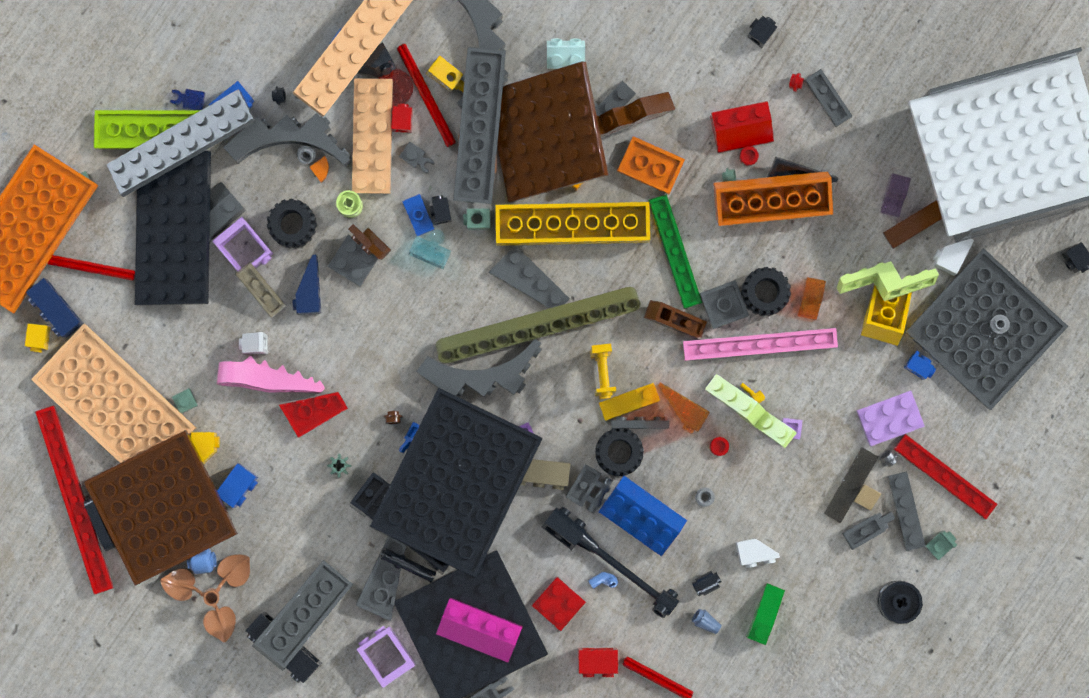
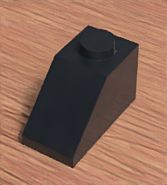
[358,42,396,77]

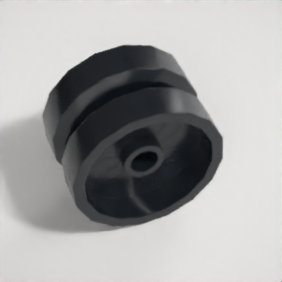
[876,581,923,624]

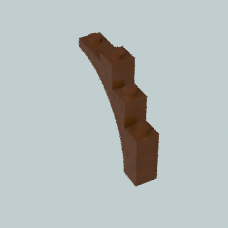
[597,92,675,137]

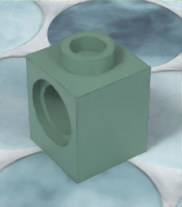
[463,209,491,230]

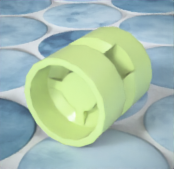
[336,190,363,218]

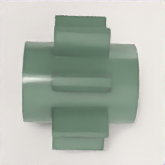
[327,454,352,478]

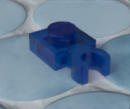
[170,89,206,110]

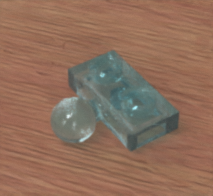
[408,229,451,270]

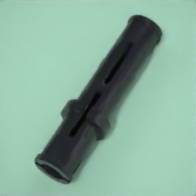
[380,548,436,583]

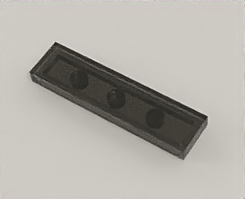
[823,447,878,523]

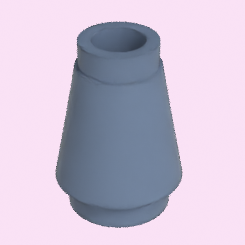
[692,609,722,634]

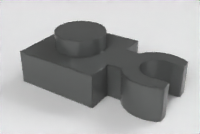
[399,142,435,173]

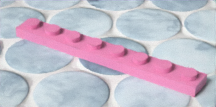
[683,328,838,361]

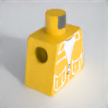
[425,56,464,95]

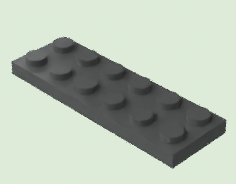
[252,560,353,671]

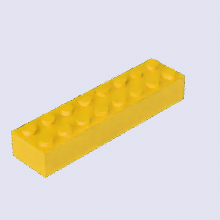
[495,202,650,246]

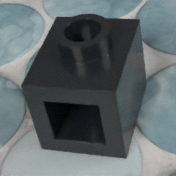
[747,15,777,48]
[1062,242,1089,273]

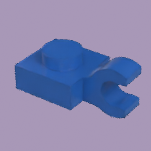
[399,422,420,454]

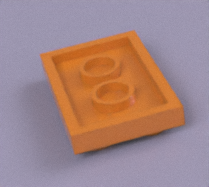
[617,136,685,195]

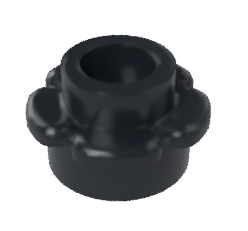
[272,86,286,105]

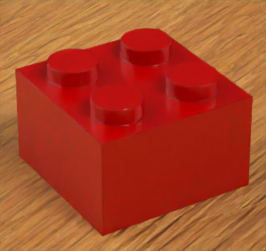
[578,648,618,677]

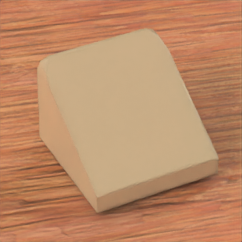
[854,484,881,511]

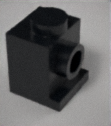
[429,195,452,226]

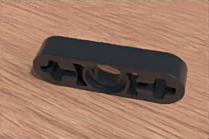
[84,498,115,551]

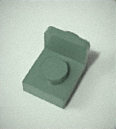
[925,531,957,560]

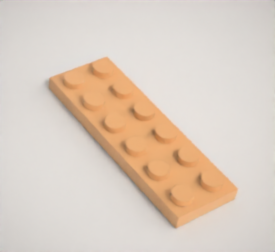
[352,78,393,194]

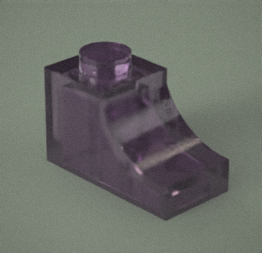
[880,173,911,218]

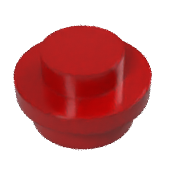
[789,73,804,92]

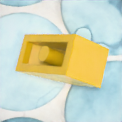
[191,432,220,464]

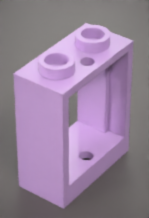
[213,217,273,271]
[357,626,416,687]

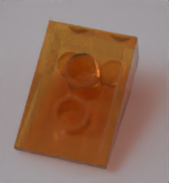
[656,382,710,434]

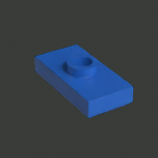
[402,194,435,237]

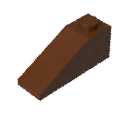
[644,300,707,340]

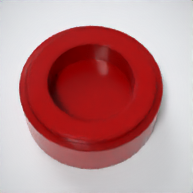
[739,146,759,166]
[710,437,729,456]

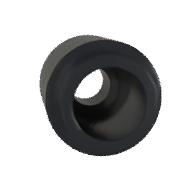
[692,571,722,596]

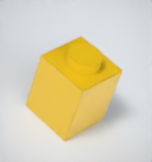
[25,324,51,353]

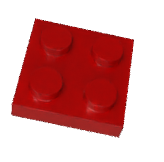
[532,577,586,631]

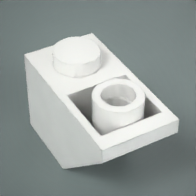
[736,538,780,568]

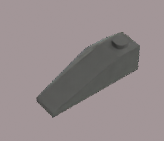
[210,182,246,241]

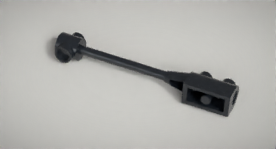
[541,507,679,618]

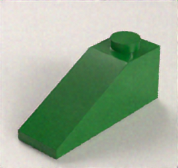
[746,583,785,645]

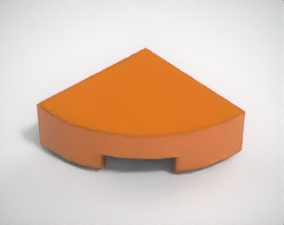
[310,156,329,183]

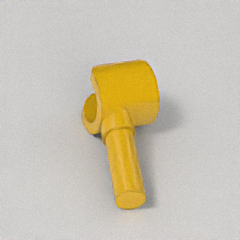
[740,383,765,403]

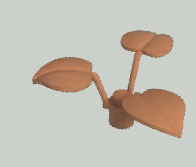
[160,554,250,642]

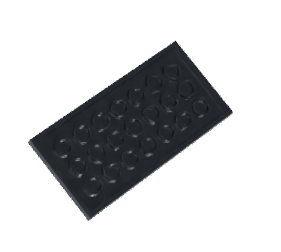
[135,151,211,306]

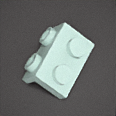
[547,38,585,69]

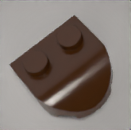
[348,224,391,260]

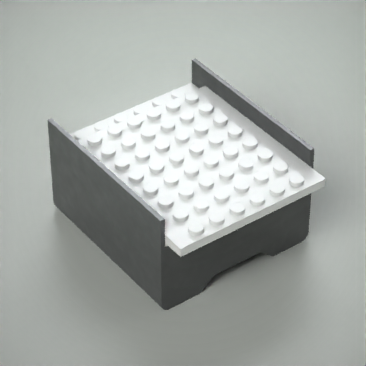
[908,47,1089,243]

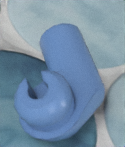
[589,572,618,589]

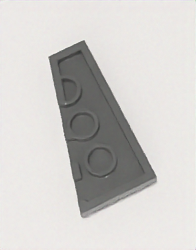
[489,245,570,308]

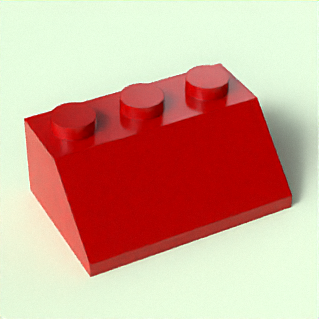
[710,101,774,153]

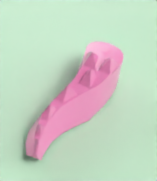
[217,356,324,393]

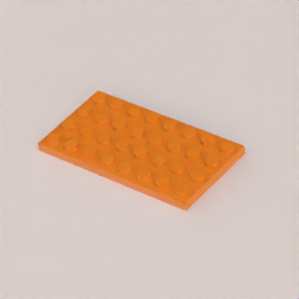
[0,144,98,313]

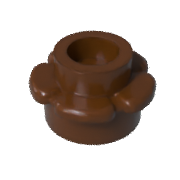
[384,411,403,424]

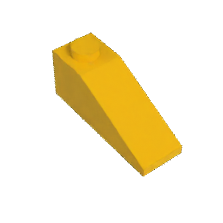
[599,383,660,421]

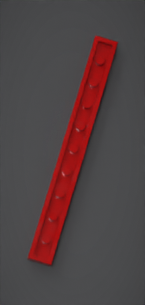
[35,405,114,595]

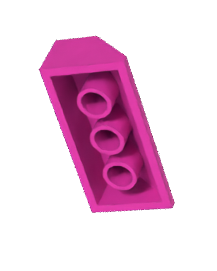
[436,598,522,662]

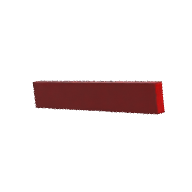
[893,434,998,519]

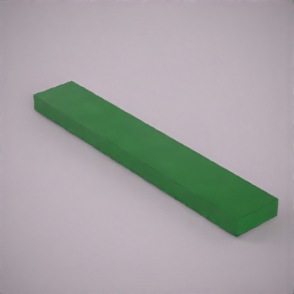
[648,194,702,309]

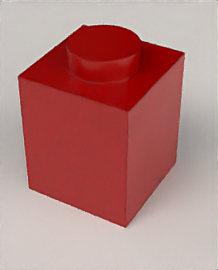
[391,104,413,133]

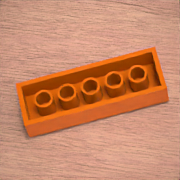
[714,171,833,226]

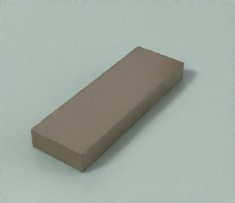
[235,262,286,318]

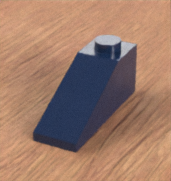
[292,254,321,315]

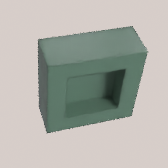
[172,388,198,414]

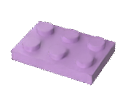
[857,391,925,446]

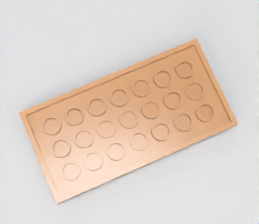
[31,323,197,463]

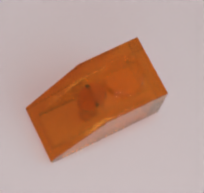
[797,277,826,320]

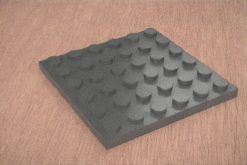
[905,248,1068,411]

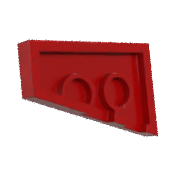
[279,392,349,438]

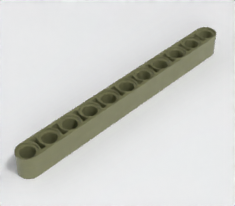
[435,287,641,363]

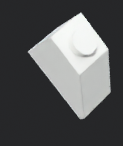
[933,238,974,276]
[239,332,268,354]

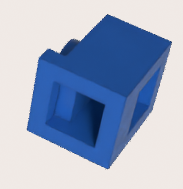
[904,351,936,380]

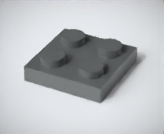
[328,234,378,287]
[700,280,749,329]

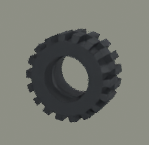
[267,199,317,249]
[741,267,791,316]
[595,428,644,476]

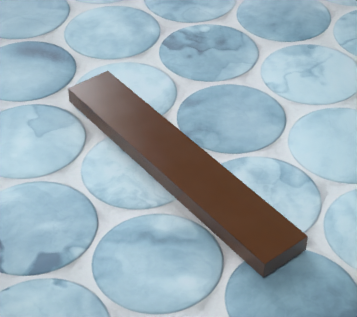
[883,200,942,249]

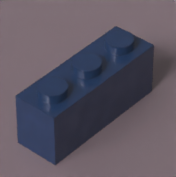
[26,278,84,338]

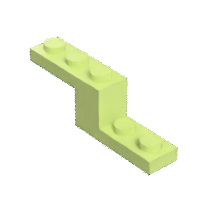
[837,261,939,301]
[705,374,797,448]

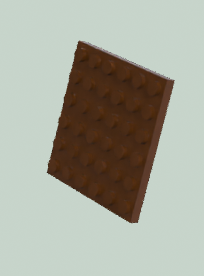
[497,61,608,202]
[84,430,238,586]

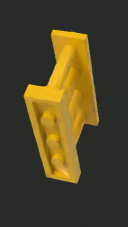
[590,343,616,399]

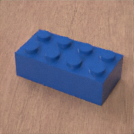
[598,476,687,557]

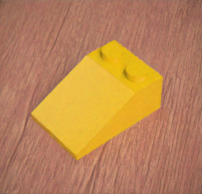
[861,284,912,346]

